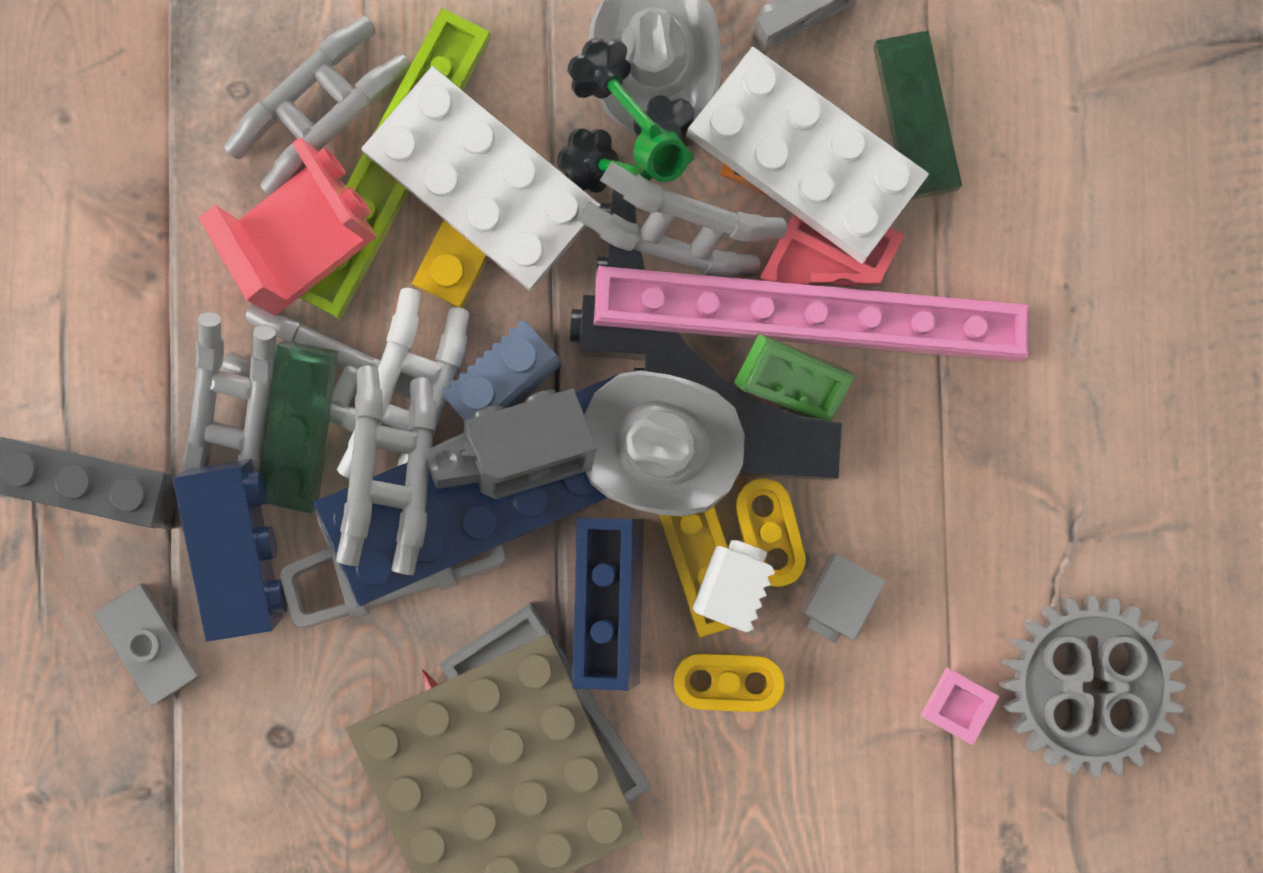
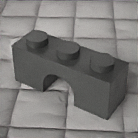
[0,437,177,529]

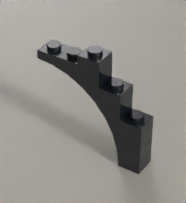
[570,189,842,481]

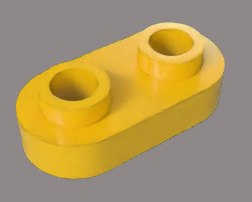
[735,478,806,587]
[673,652,785,712]

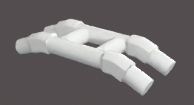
[337,288,470,479]

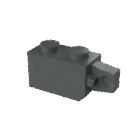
[426,388,597,499]

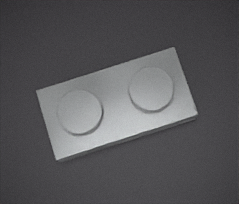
[753,0,857,53]

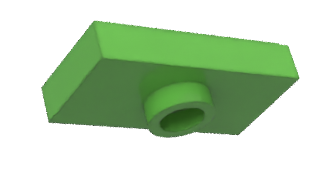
[734,333,855,421]

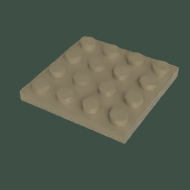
[346,632,643,873]

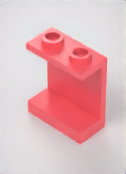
[199,137,377,316]

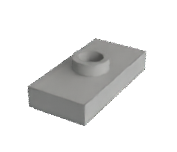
[93,583,202,707]

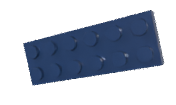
[313,373,620,608]

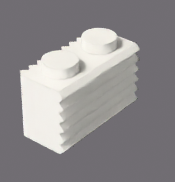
[692,540,775,633]

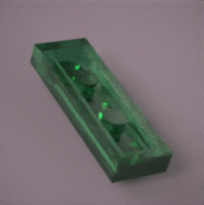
[873,30,962,200]
[262,340,338,513]

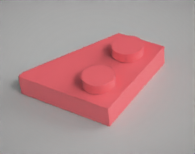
[759,214,904,286]

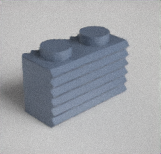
[442,321,562,420]

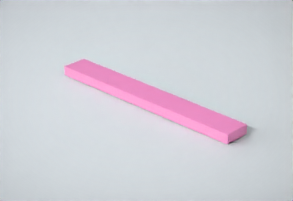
[594,266,1029,362]

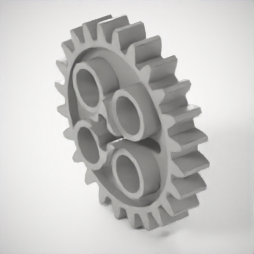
[999,595,1186,778]

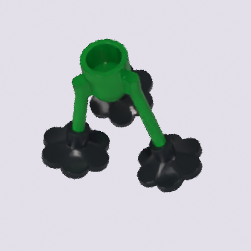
[557,38,695,193]

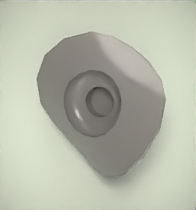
[588,0,721,136]
[584,371,745,516]

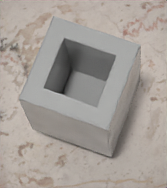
[799,554,886,643]

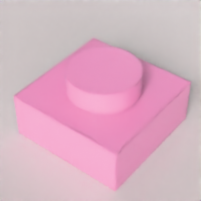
[920,668,999,745]

